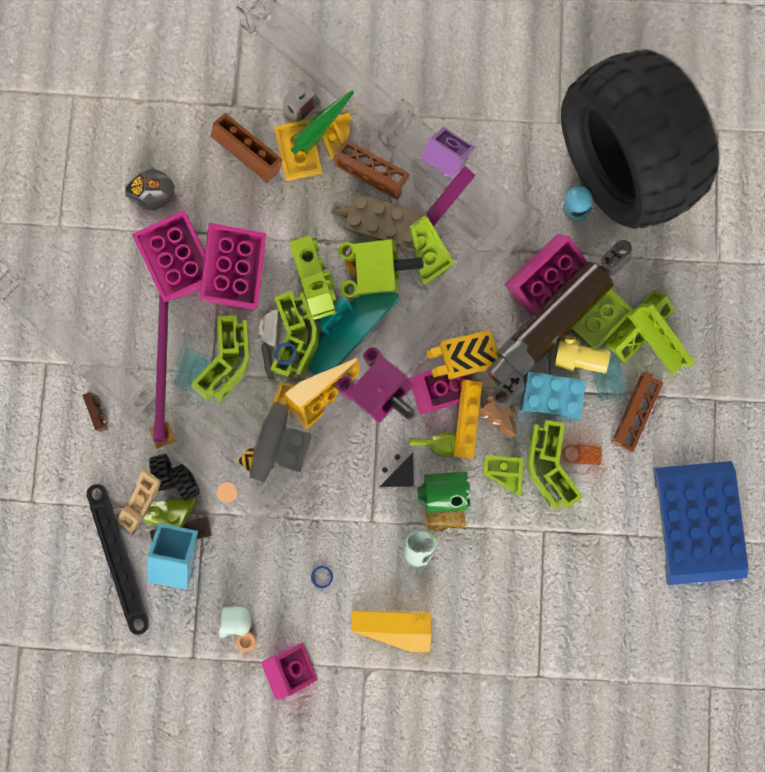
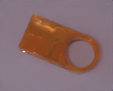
[561,444,602,465]

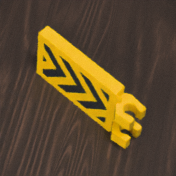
[426,330,498,380]

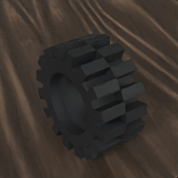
[149,453,175,491]
[169,463,200,501]

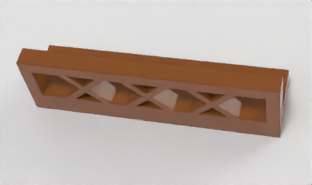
[334,140,409,200]
[611,371,663,452]

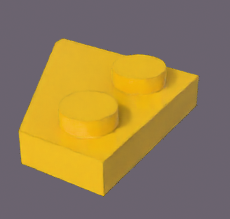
[321,112,350,159]

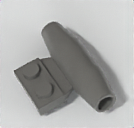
[249,402,312,482]

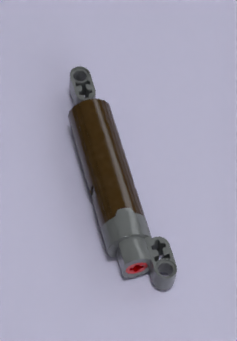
[487,240,632,410]

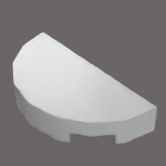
[258,310,279,348]

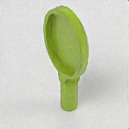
[409,432,456,457]

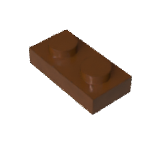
[82,392,108,432]

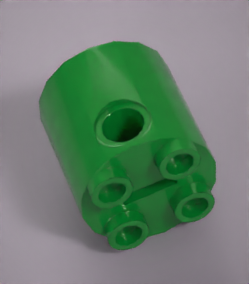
[417,471,471,513]

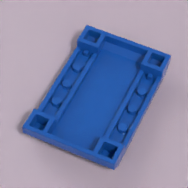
[653,461,749,585]

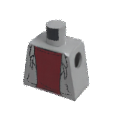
[283,81,321,122]

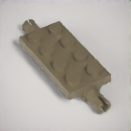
[331,193,442,251]

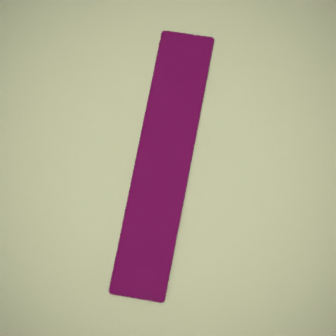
[426,166,475,227]

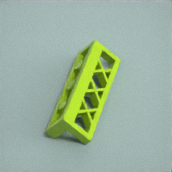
[603,290,675,364]
[627,303,695,374]

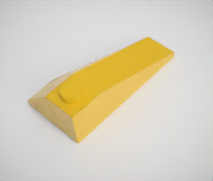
[285,358,360,429]
[351,611,431,652]

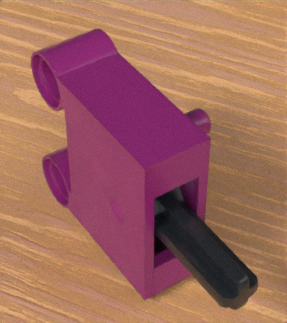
[336,347,416,424]

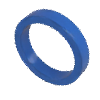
[275,343,297,365]
[311,566,333,588]

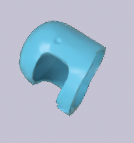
[563,186,593,221]

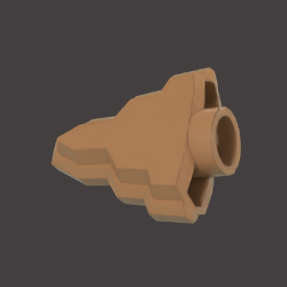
[479,393,517,438]

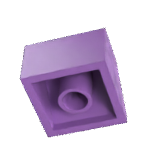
[420,127,475,178]

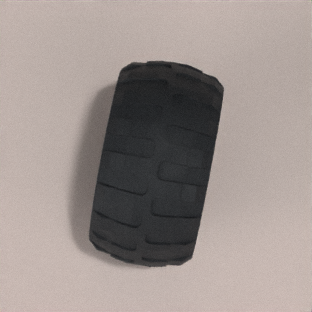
[561,49,719,229]

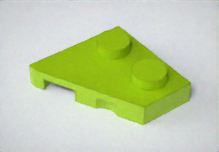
[483,455,523,495]
[144,497,196,528]

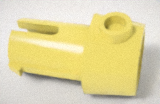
[555,335,610,373]

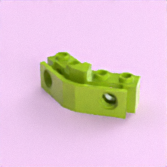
[289,235,336,320]
[271,291,319,382]
[191,315,250,404]
[526,420,583,510]

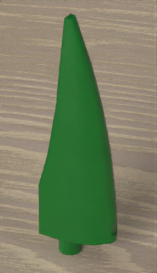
[290,90,354,155]

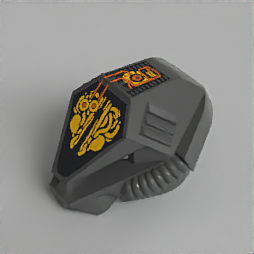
[125,168,175,211]

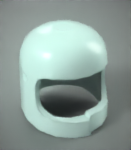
[404,531,437,567]
[219,606,251,638]

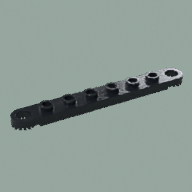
[86,484,150,635]

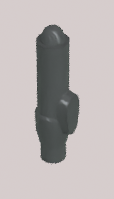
[261,343,274,379]

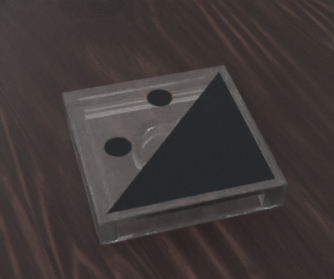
[377,450,416,489]

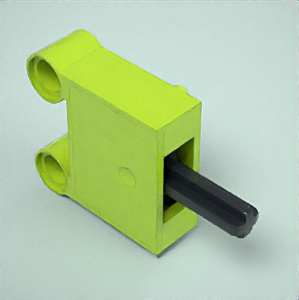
[338,239,424,299]

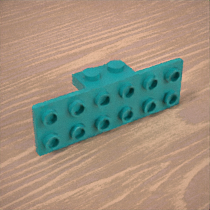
[299,292,400,375]

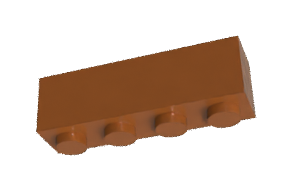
[211,113,283,183]

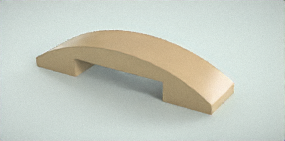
[117,469,160,533]

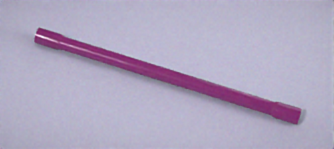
[153,293,169,442]

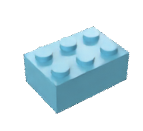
[519,371,586,421]

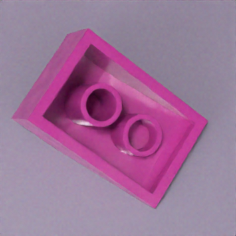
[410,371,473,415]

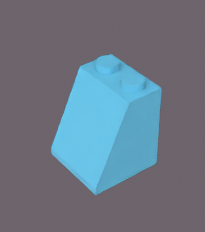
[147,523,198,590]

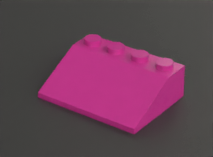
[132,210,205,303]
[199,223,266,312]
[504,234,587,317]

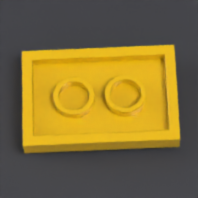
[274,119,323,181]

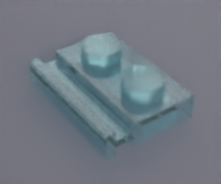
[173,348,213,392]
[592,358,628,401]

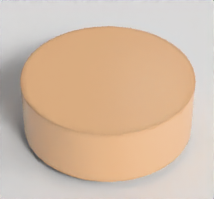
[217,482,238,503]
[236,631,256,652]

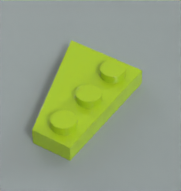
[409,216,455,285]

